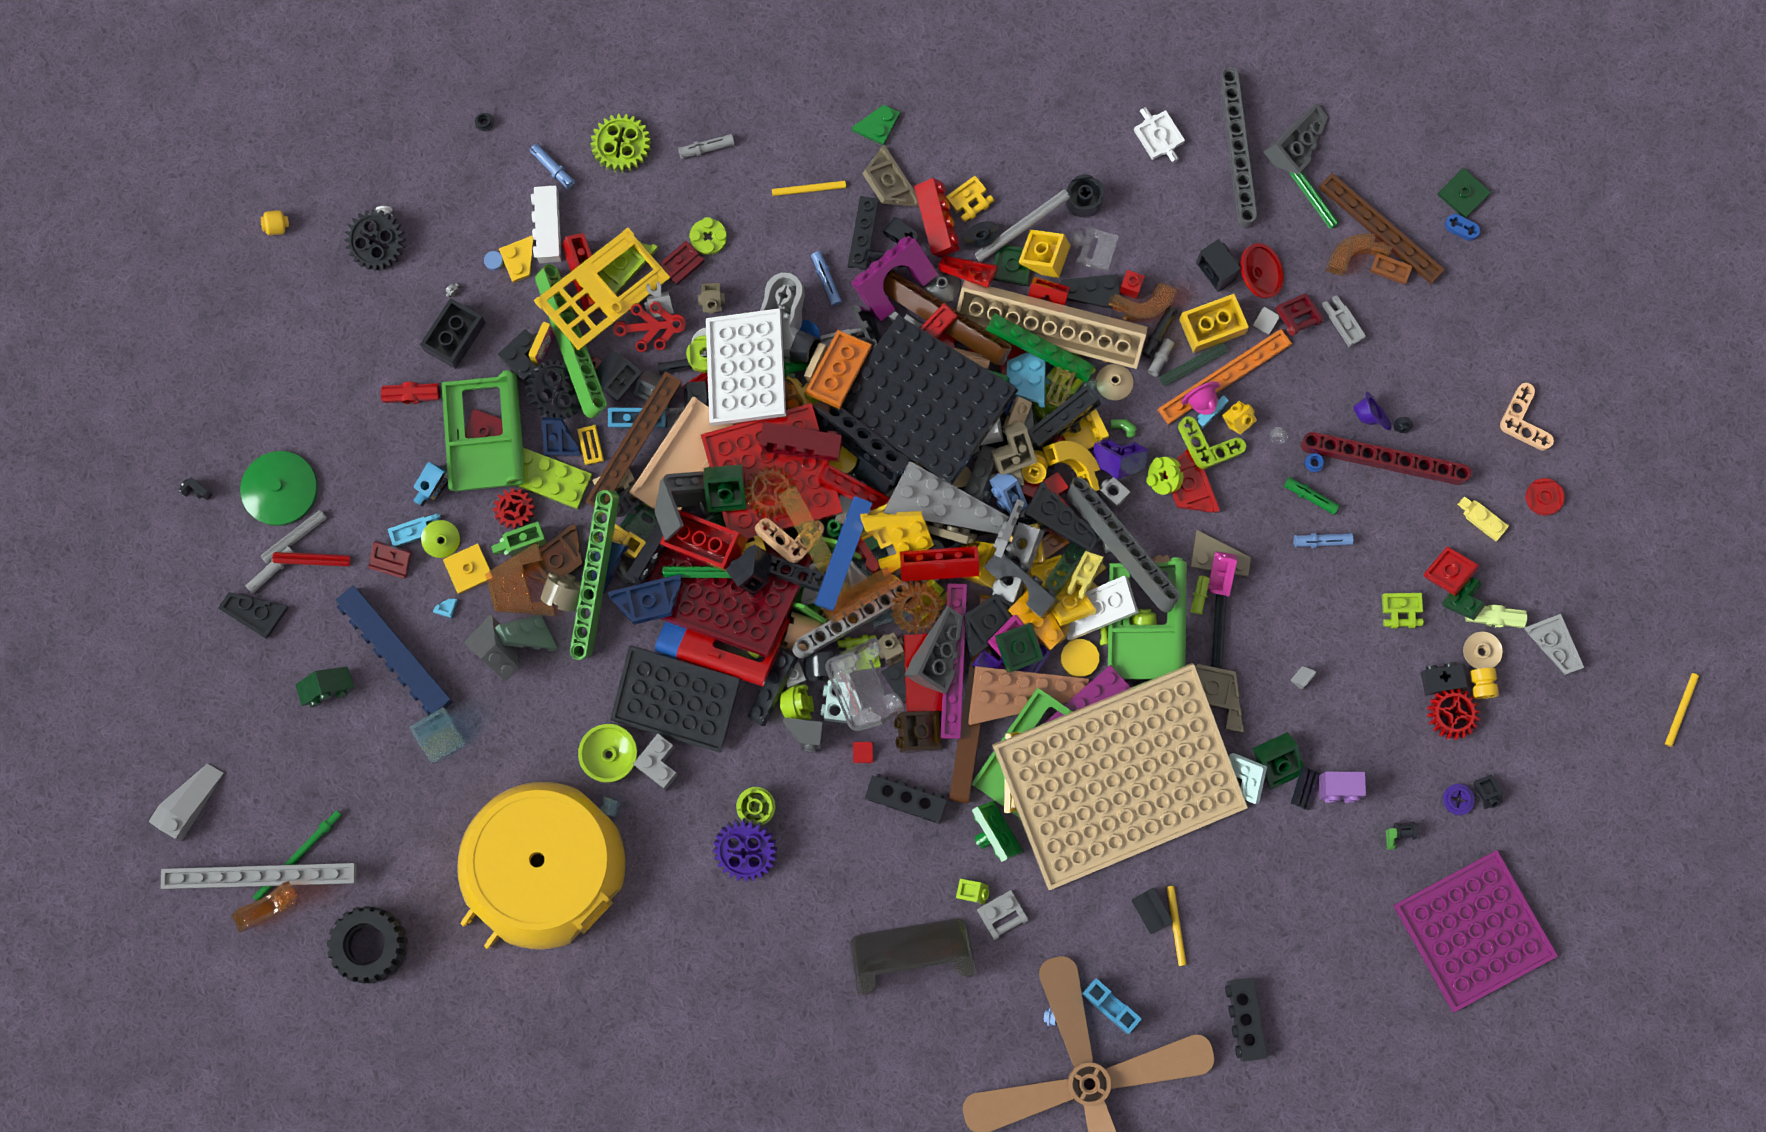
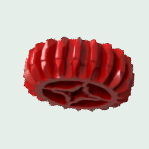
[1426,689,1480,740]

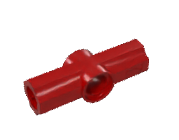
[381,382,440,404]

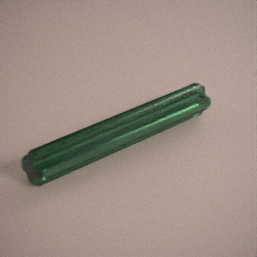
[1160,343,1227,386]

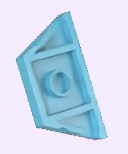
[1007,352,1046,407]

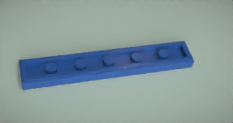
[814,496,872,611]

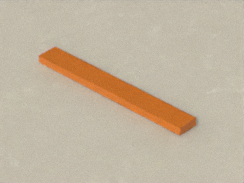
[1158,329,1292,425]

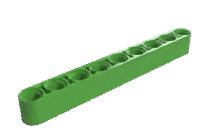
[535,264,607,418]
[570,490,619,660]

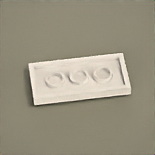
[1067,576,1139,641]

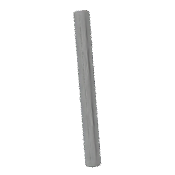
[975,189,1070,262]

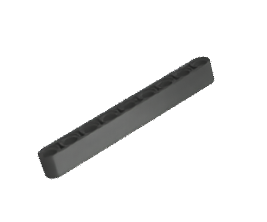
[1220,68,1257,228]
[1066,477,1180,612]

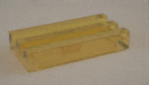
[1045,367,1076,406]

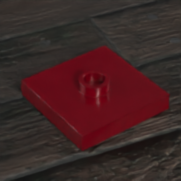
[465,409,503,439]

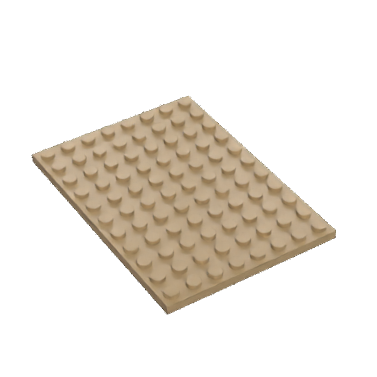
[992,663,1247,890]

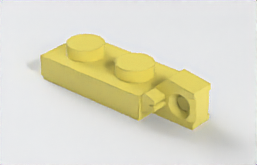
[1457,497,1509,541]

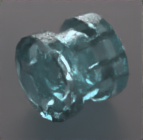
[599,797,621,818]

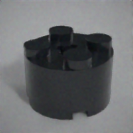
[1066,174,1104,218]
[804,651,844,682]

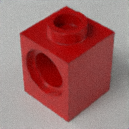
[1120,270,1145,299]

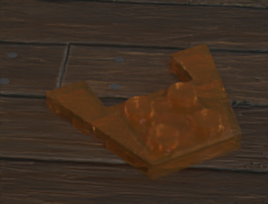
[485,543,556,617]

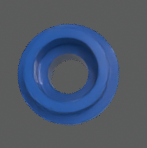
[1305,453,1324,472]

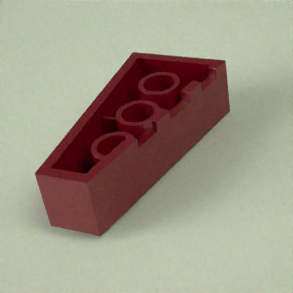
[760,422,843,462]

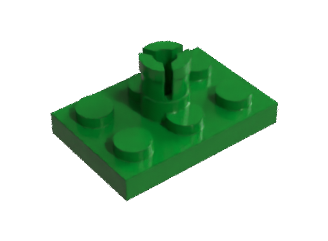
[972,800,1023,862]

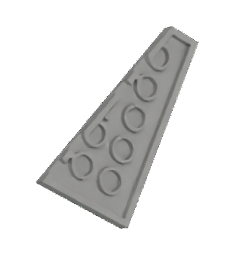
[883,462,1009,534]

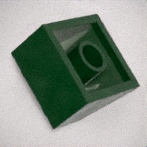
[703,464,747,513]
[1253,732,1304,789]

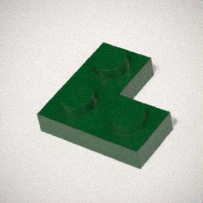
[1442,577,1485,620]

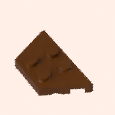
[515,523,583,584]

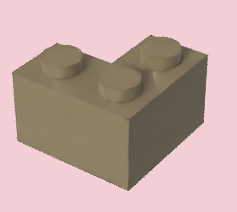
[991,421,1037,475]

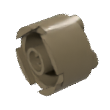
[540,572,581,612]

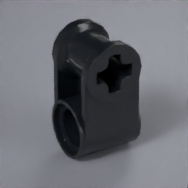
[883,217,918,244]

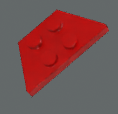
[1164,443,1220,513]

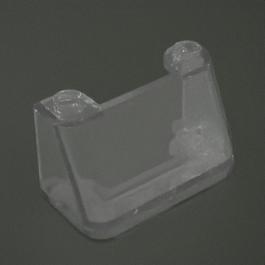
[825,637,905,731]

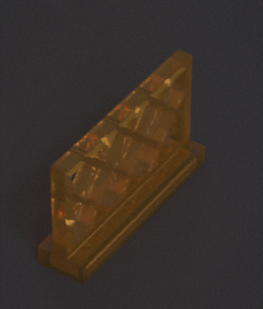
[820,567,902,623]

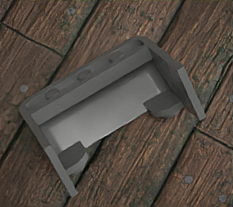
[655,471,723,541]

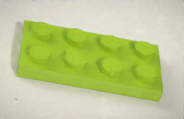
[516,448,592,510]

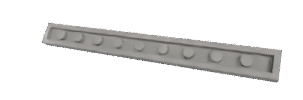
[161,863,356,889]

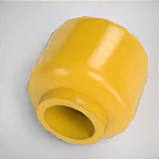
[260,210,289,236]

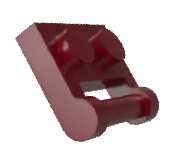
[1275,293,1323,336]

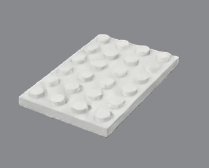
[706,308,786,426]

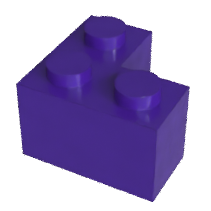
[1093,438,1148,479]

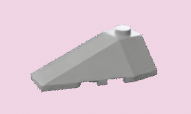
[149,764,224,841]

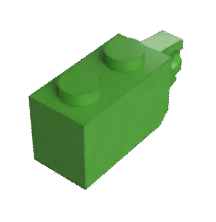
[491,522,547,557]

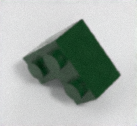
[295,666,354,707]

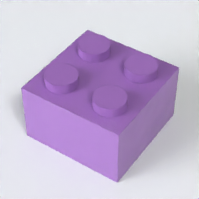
[1319,772,1366,803]

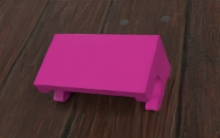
[1208,551,1237,597]

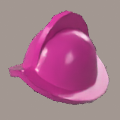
[1182,381,1220,415]

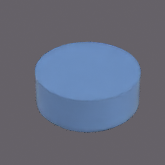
[484,251,503,271]

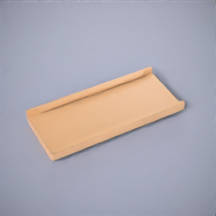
[630,397,734,510]

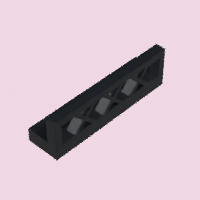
[1028,384,1101,451]
[624,523,666,585]

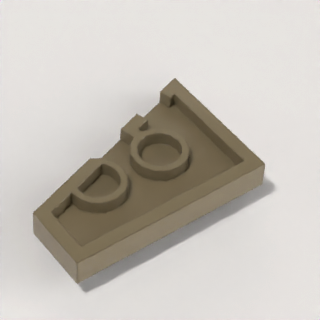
[1191,530,1251,577]

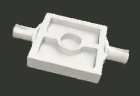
[1134,107,1185,163]

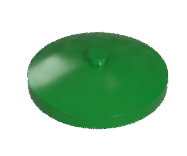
[240,451,318,526]

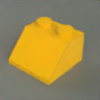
[1019,230,1071,278]

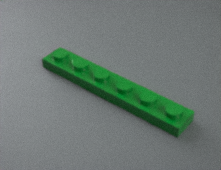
[986,313,1094,383]

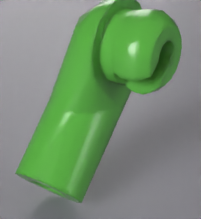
[1110,419,1137,437]

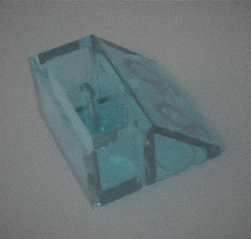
[409,707,466,763]

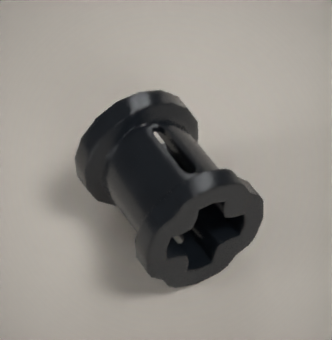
[1393,822,1417,840]

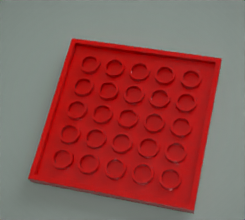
[701,403,843,540]

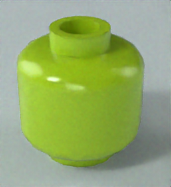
[1131,609,1157,625]

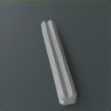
[261,510,327,564]

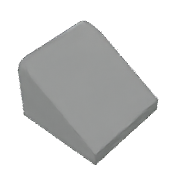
[1253,307,1280,335]
[1291,667,1316,689]

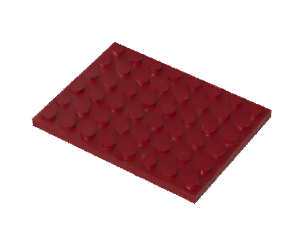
[646,510,814,658]

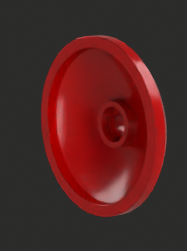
[1240,243,1284,299]

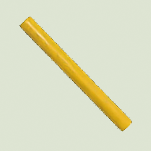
[772,181,846,196]
[1665,673,1699,747]
[1166,886,1187,966]

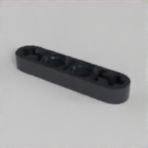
[769,555,825,592]

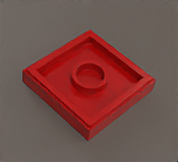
[1423,546,1479,596]

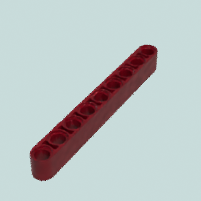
[1301,432,1471,485]

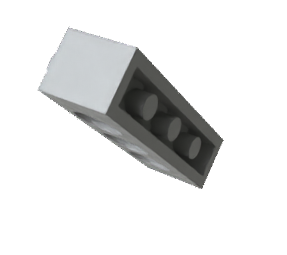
[992,522,1045,603]

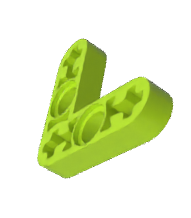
[1178,416,1246,469]

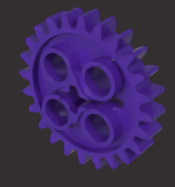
[713,818,777,882]

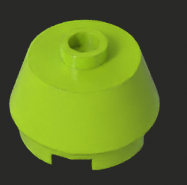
[780,684,814,720]
[736,787,775,826]

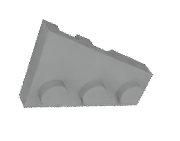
[993,499,1024,558]
[1523,614,1584,675]

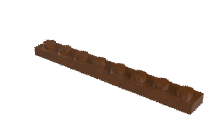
[1319,173,1445,285]
[585,371,682,507]

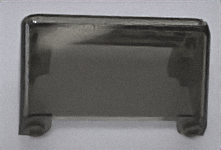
[850,918,977,996]

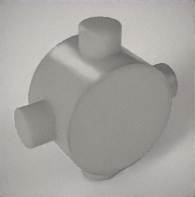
[446,283,459,297]

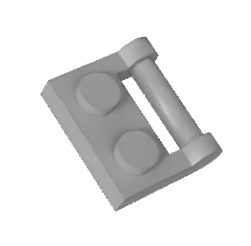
[977,890,1029,941]

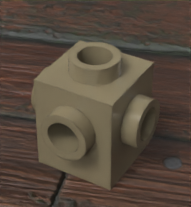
[698,283,725,314]
[876,632,905,667]

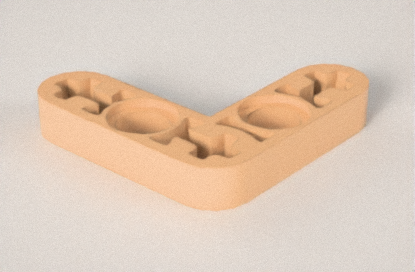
[1500,383,1554,451]
[755,518,824,563]

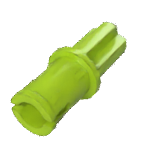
[1190,576,1210,615]

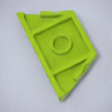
[598,241,658,295]

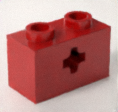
[1028,277,1070,305]

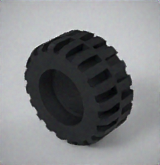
[327,906,408,984]

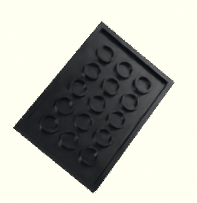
[610,645,741,753]

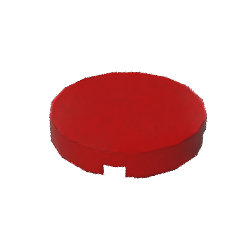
[1525,478,1565,516]

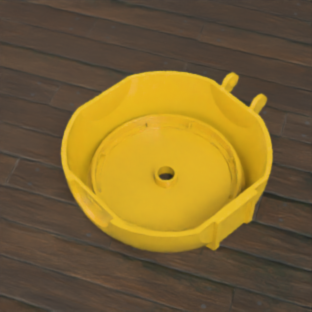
[457,782,626,949]

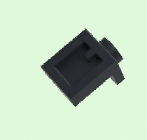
[178,477,212,500]
[1474,774,1503,809]

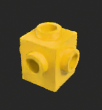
[1222,401,1257,435]

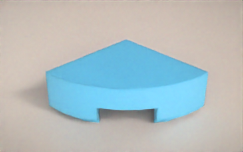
[433,599,458,618]

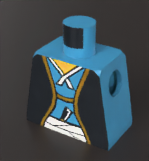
[413,462,448,507]

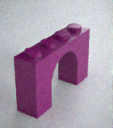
[851,236,938,321]

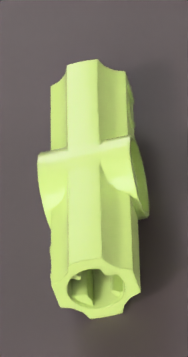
[1465,605,1527,628]

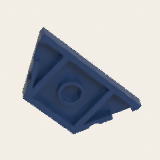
[608,574,682,625]

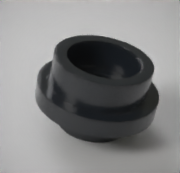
[475,113,494,131]
[1394,417,1413,433]

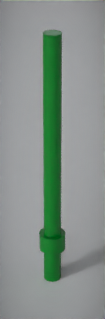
[253,810,342,902]

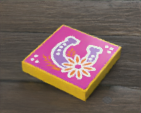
[528,322,555,366]

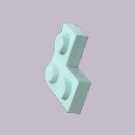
[1229,753,1267,804]

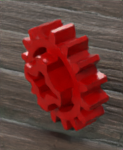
[493,488,535,530]

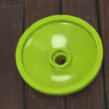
[578,724,637,783]

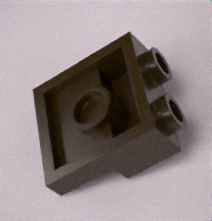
[894,711,942,753]

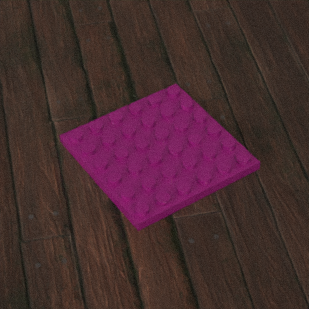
[1393,850,1558,1012]

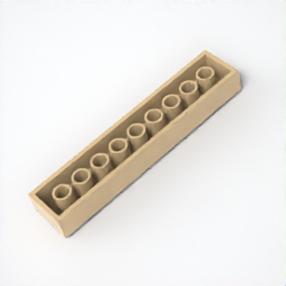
[957,280,1148,369]

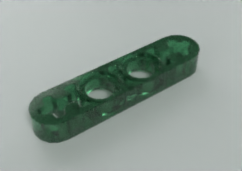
[1044,543,1085,594]

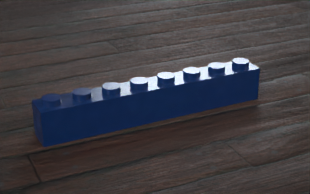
[335,585,453,717]

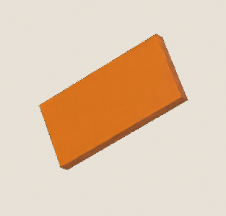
[805,330,872,409]

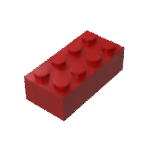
[660,510,748,572]

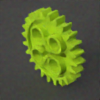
[590,114,651,173]

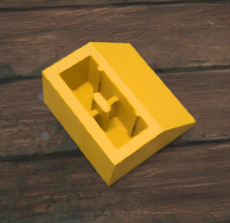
[961,541,997,588]

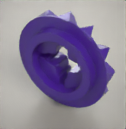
[1442,784,1475,815]

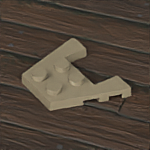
[1195,664,1244,733]

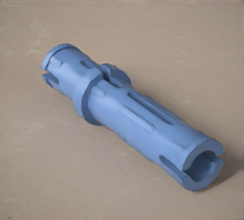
[530,143,575,189]
[811,251,843,306]
[1293,533,1353,548]

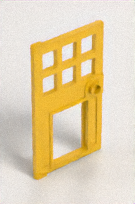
[534,228,670,350]

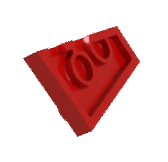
[939,256,998,288]

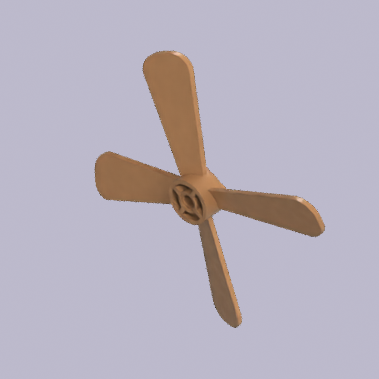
[963,956,1214,1132]

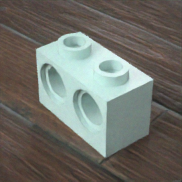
[821,680,852,723]

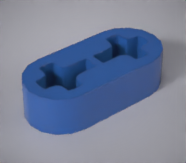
[1445,214,1480,241]

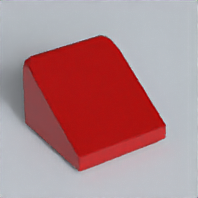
[853,742,873,763]

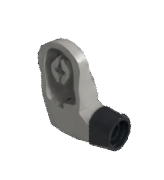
[760,273,821,363]

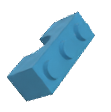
[1082,978,1141,1035]

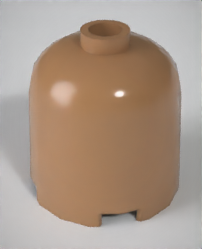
[782,611,824,653]

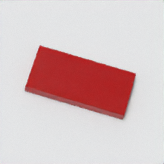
[904,633,943,712]

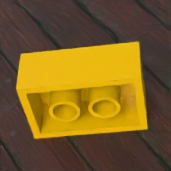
[1179,294,1249,353]

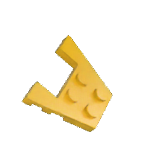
[860,511,934,577]

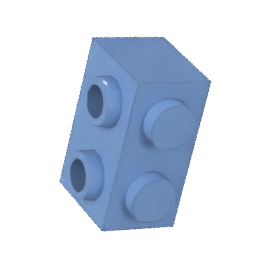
[989,473,1028,515]

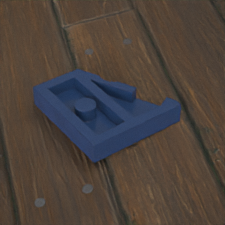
[542,417,581,456]

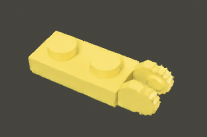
[1067,551,1104,599]

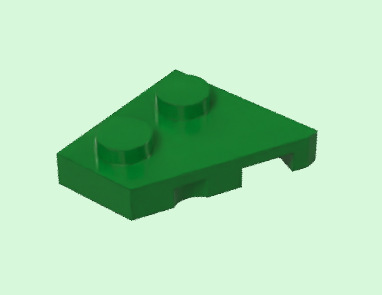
[852,105,900,145]

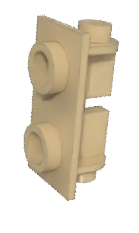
[1002,396,1032,433]

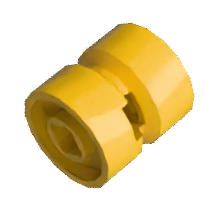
[1022,450,1048,484]
[1470,668,1499,699]

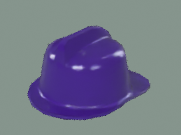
[1354,391,1392,430]

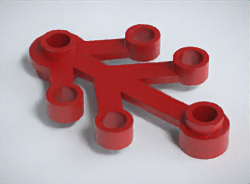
[613,301,686,352]

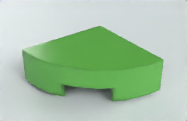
[1386,828,1397,850]

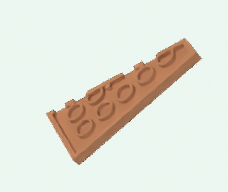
[968,666,1089,725]

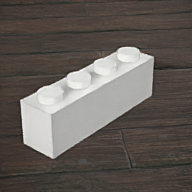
[531,186,562,263]

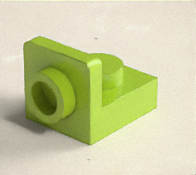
[956,879,989,905]

